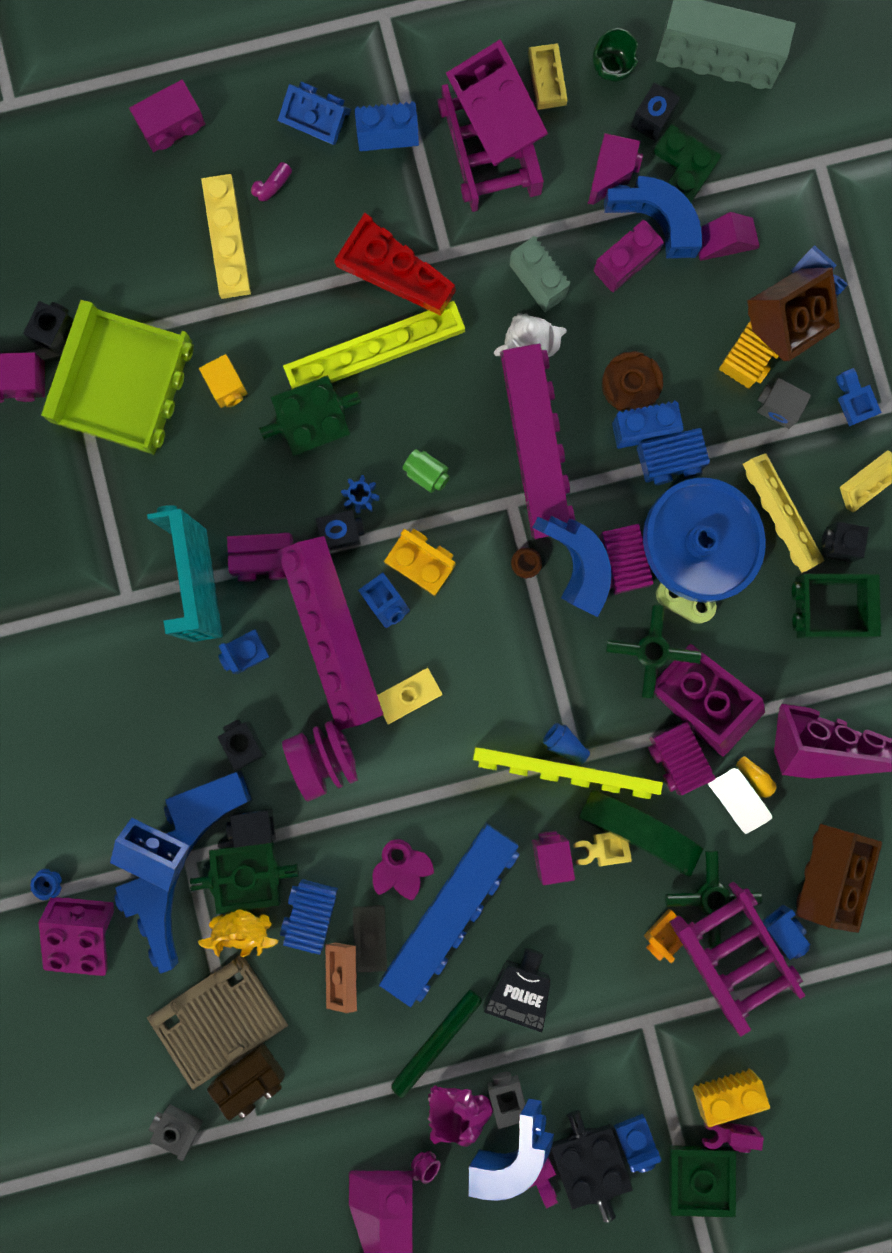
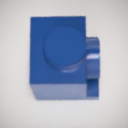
[762,905,810,960]

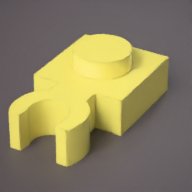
[573,832,632,867]

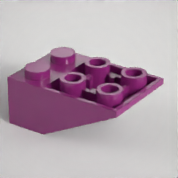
[446,39,548,166]

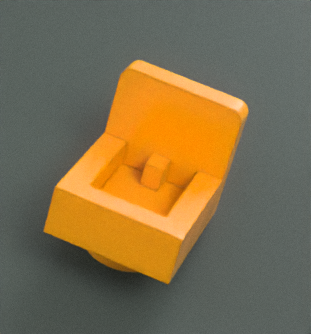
[643,909,683,963]

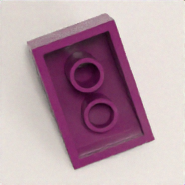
[655,643,765,757]

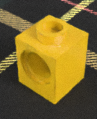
[199,354,248,408]

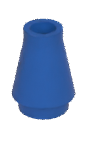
[543,723,590,766]

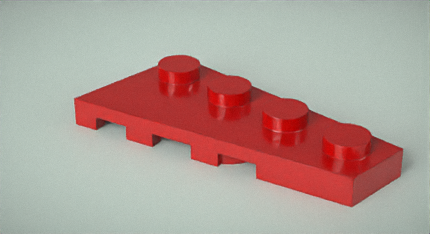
[334,213,456,316]

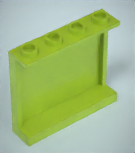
[41,300,194,455]

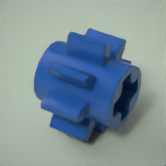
[341,475,380,515]

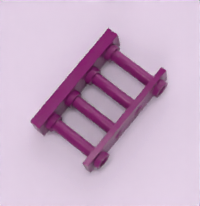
[437,84,544,212]
[669,881,805,1037]

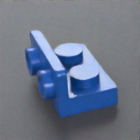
[278,81,351,145]

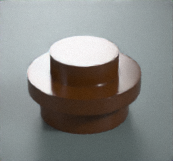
[511,548,542,579]

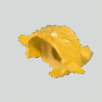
[198,909,279,957]

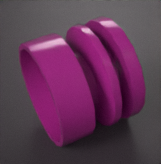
[282,719,358,802]

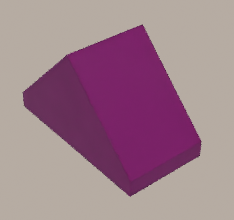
[698,212,760,261]

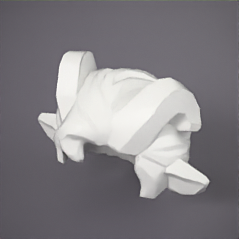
[494,313,567,358]

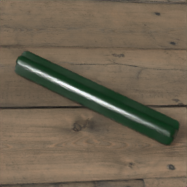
[391,990,482,1098]

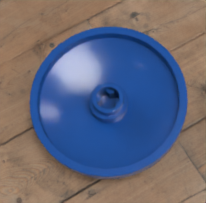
[643,478,766,603]

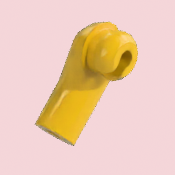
[736,756,776,798]

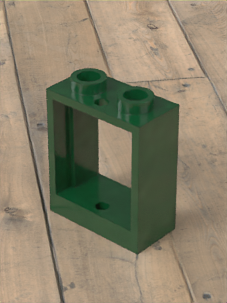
[791,574,881,639]

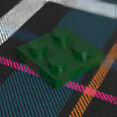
[669,1145,736,1217]

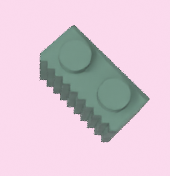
[509,236,570,312]

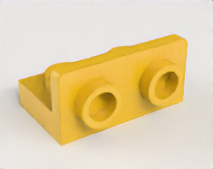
[384,529,456,596]

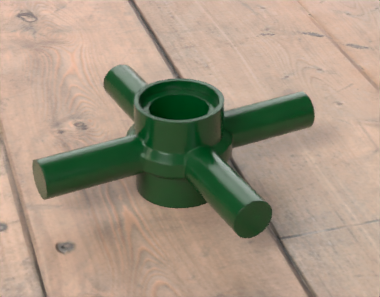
[606,605,701,699]
[665,851,762,948]

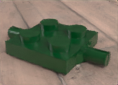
[259,375,361,456]
[190,842,299,914]

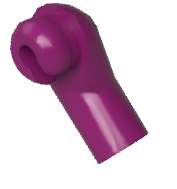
[251,162,292,202]

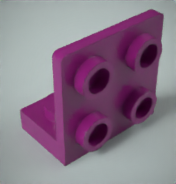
[38,897,114,976]

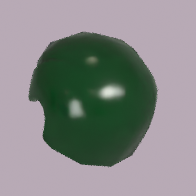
[592,27,638,82]

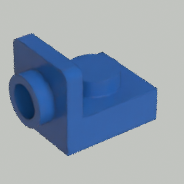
[358,573,410,628]
[218,629,270,674]
[614,1114,662,1173]

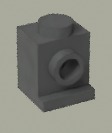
[487,1072,526,1129]
[148,1104,203,1161]

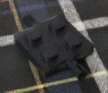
[551,1110,633,1222]

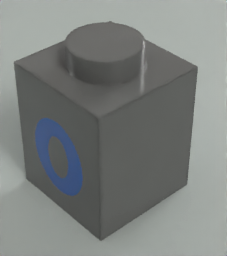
[757,378,811,429]

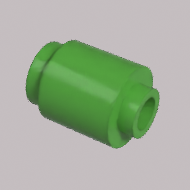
[403,449,450,493]

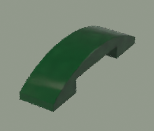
[578,790,704,877]

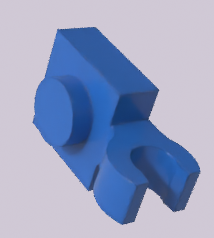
[791,245,848,297]
[836,368,882,427]

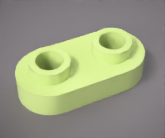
[656,583,716,624]

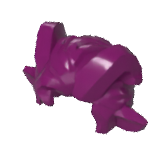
[428,1085,493,1147]

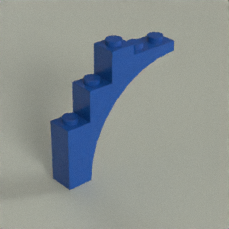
[114,771,252,974]

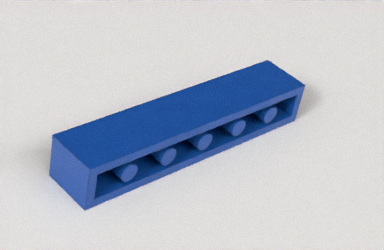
[379,822,519,1008]

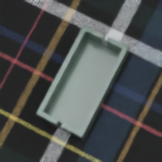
[656,0,796,89]

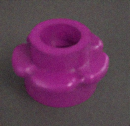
[411,1151,440,1184]

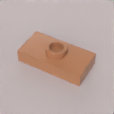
[325,943,357,1013]

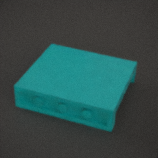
[147,505,223,642]

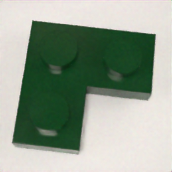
[653,124,722,203]

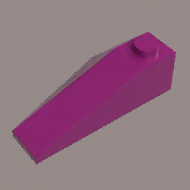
[774,704,892,779]
[349,1171,413,1253]

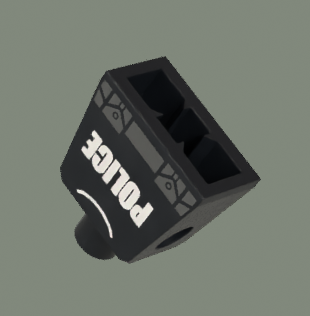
[483,948,551,1033]

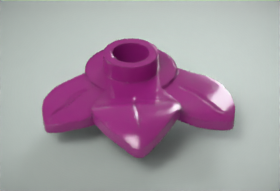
[372,839,434,900]

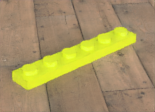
[283,301,465,388]
[473,747,663,799]

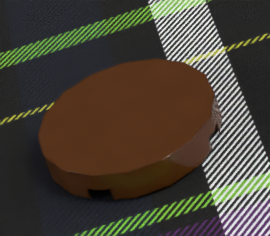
[602,351,663,412]

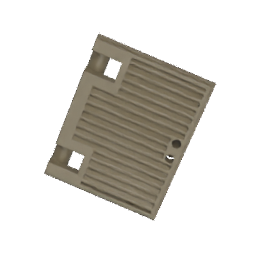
[147,955,288,1090]

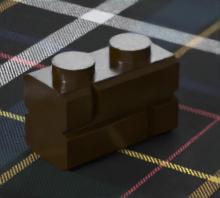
[207,1044,285,1121]

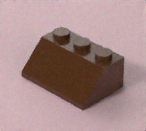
[747,268,840,361]
[796,824,882,933]

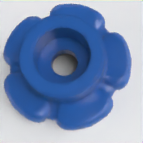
[30,869,62,900]

